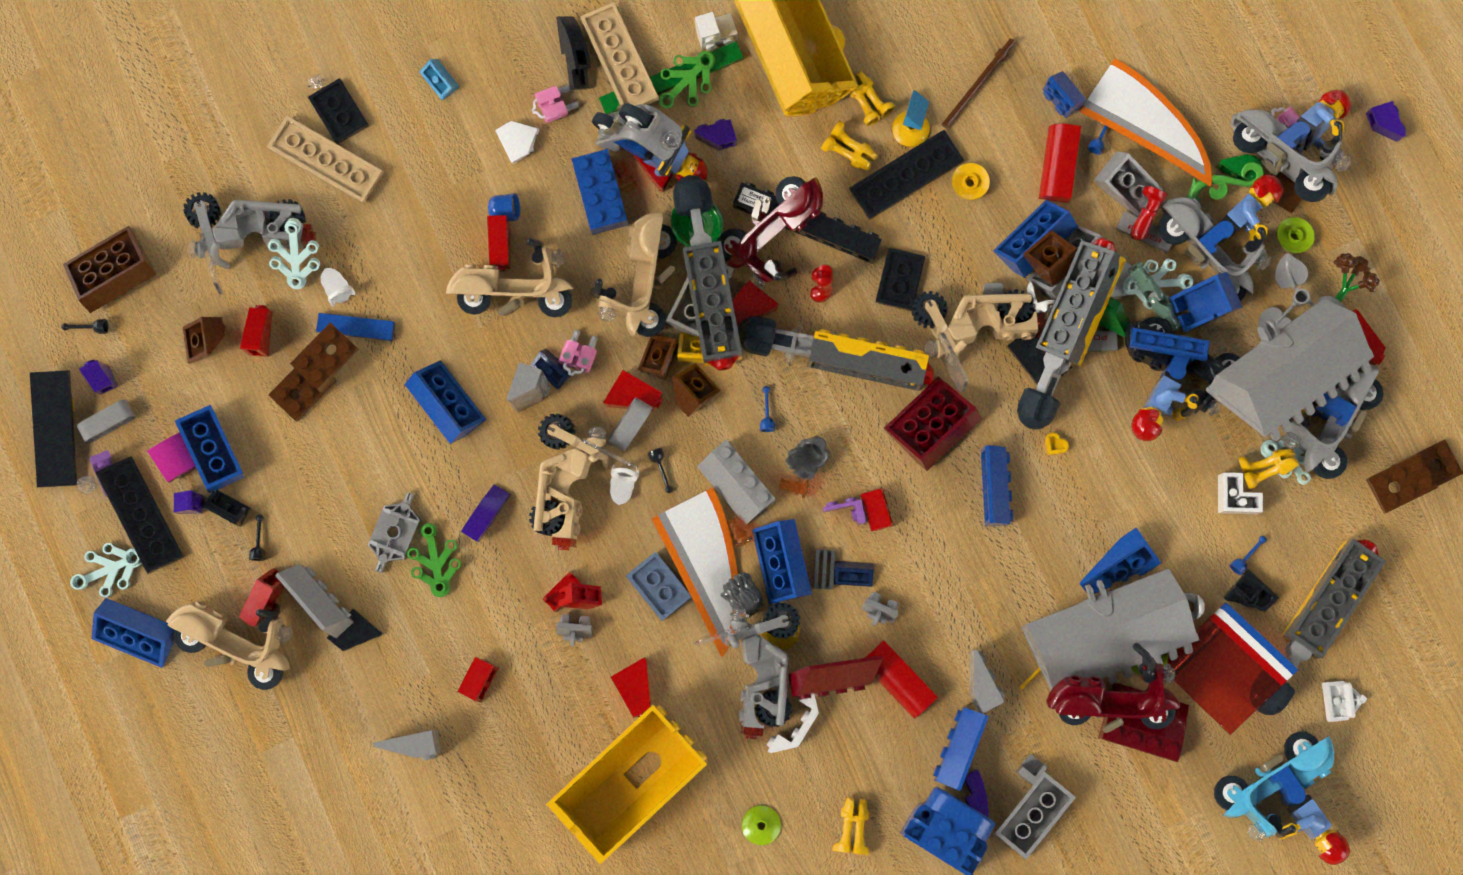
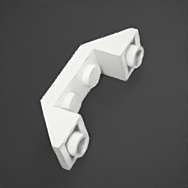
[766,694,819,753]

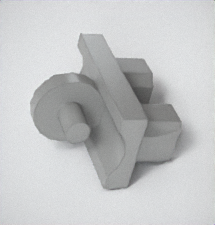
[861,592,899,626]
[556,614,592,647]

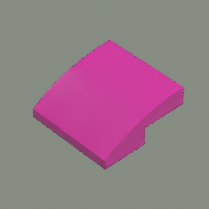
[147,432,196,483]

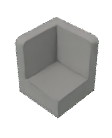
[1015,754,1048,785]

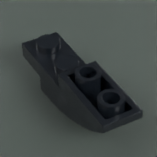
[556,16,591,90]

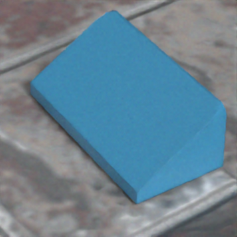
[419,59,459,100]
[903,90,929,130]

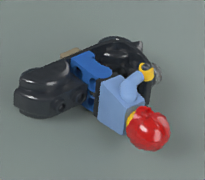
[1125,317,1240,441]

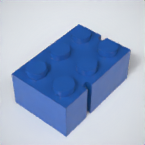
[1169,272,1243,332]

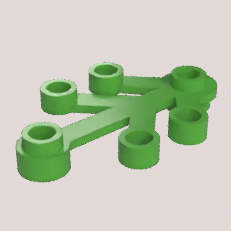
[659,51,715,109]
[407,523,461,597]

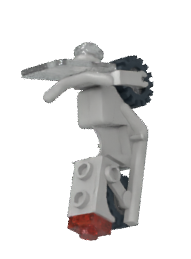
[183,192,316,295]
[693,603,800,739]

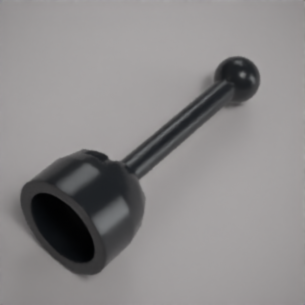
[61,319,109,334]
[647,447,673,493]
[249,514,265,561]

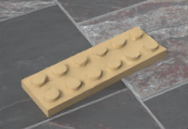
[580,2,659,106]
[267,115,384,204]

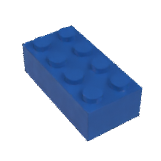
[571,149,628,235]
[175,405,245,493]

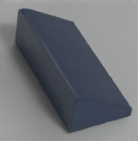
[530,349,573,390]
[834,561,874,587]

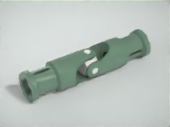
[1128,262,1181,332]

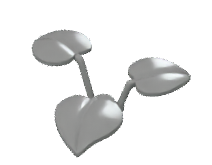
[1259,253,1346,329]

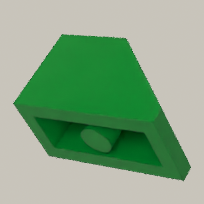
[1216,154,1263,187]
[1099,297,1130,337]

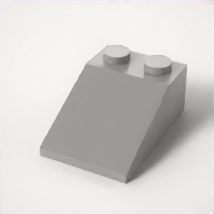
[1094,152,1164,217]
[373,730,442,761]

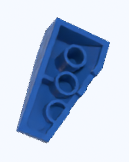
[1080,528,1161,594]

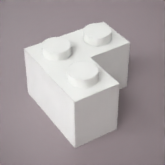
[695,12,738,51]
[1218,473,1263,514]

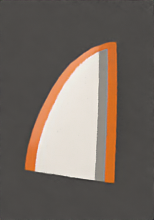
[1079,59,1212,187]
[652,487,739,657]

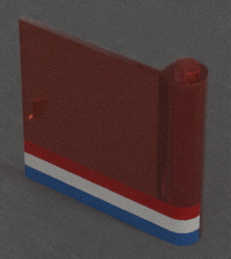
[1165,603,1298,735]

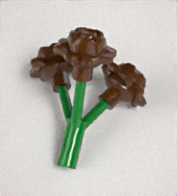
[1334,253,1380,302]

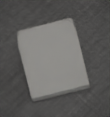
[983,283,1003,295]

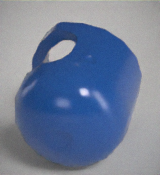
[488,193,521,221]

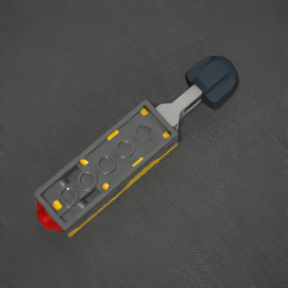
[673,175,742,371]
[1017,238,1126,430]
[738,316,934,391]
[1250,539,1386,715]

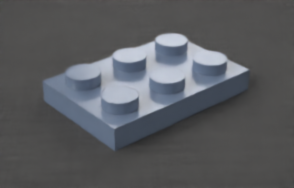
[626,552,692,621]

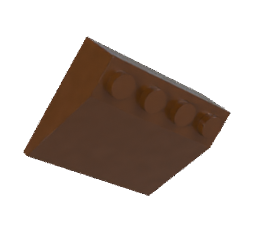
[63,226,156,313]

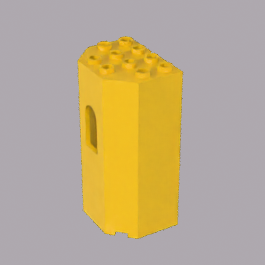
[734,0,859,117]
[546,705,708,864]

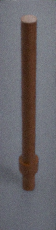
[941,38,1016,129]

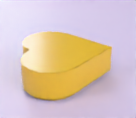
[1045,432,1069,456]

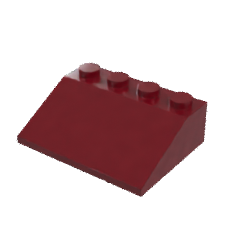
[884,376,982,471]
[789,655,883,700]
[1098,683,1189,762]

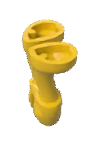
[849,71,895,126]
[821,120,878,171]
[1238,448,1299,489]
[832,797,869,855]

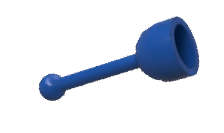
[1087,126,1108,155]
[760,386,775,432]
[1229,536,1267,575]

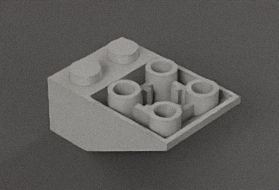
[969,649,1005,713]

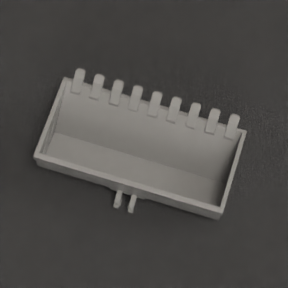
[1206,299,1374,441]
[1021,569,1199,691]

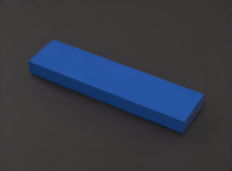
[316,313,395,341]
[1129,327,1210,361]

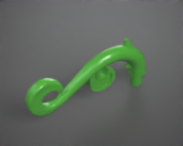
[1187,162,1264,202]

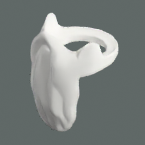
[321,268,356,307]
[1027,281,1056,319]
[610,465,639,505]
[1184,593,1205,620]

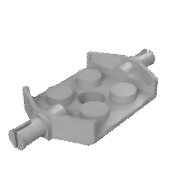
[368,492,421,573]

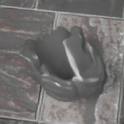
[786,436,830,480]
[721,572,763,618]

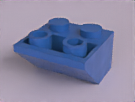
[1043,71,1086,118]

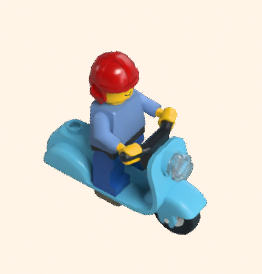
[1214,732,1350,865]

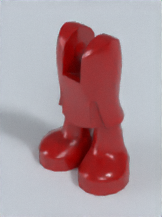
[1130,186,1167,240]
[810,264,833,303]

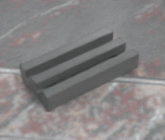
[813,549,835,590]

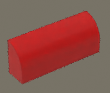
[1038,124,1081,203]
[865,640,938,719]

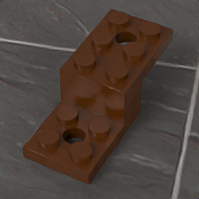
[269,322,359,422]
[1366,440,1463,514]

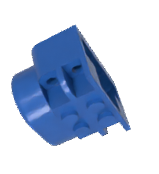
[900,787,995,875]

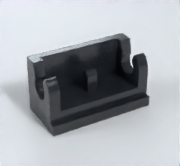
[202,490,251,527]

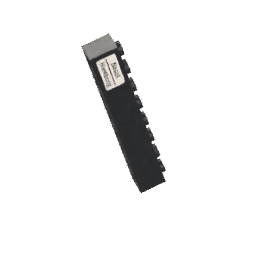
[733,182,882,264]

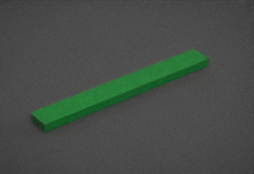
[599,41,744,115]

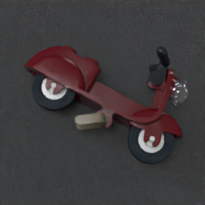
[718,176,823,287]
[1046,643,1181,733]

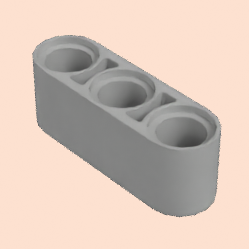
[607,397,653,452]
[77,399,135,443]

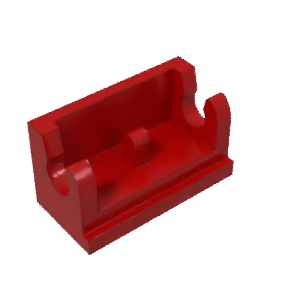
[861,488,894,531]
[542,571,582,612]
[558,583,602,610]
[457,657,499,703]

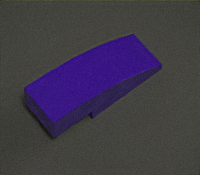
[461,485,511,543]
[964,769,989,818]

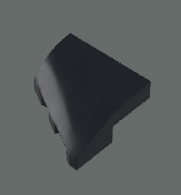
[1223,569,1279,612]
[327,609,383,651]

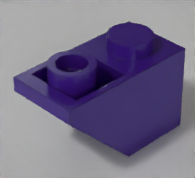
[1366,101,1406,142]
[694,119,737,150]
[79,360,118,395]
[174,490,205,514]

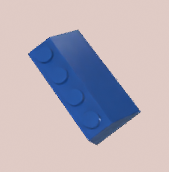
[993,200,1078,278]
[404,360,486,444]
[980,445,1013,527]
[752,519,812,605]
[91,598,175,668]
[933,707,989,791]

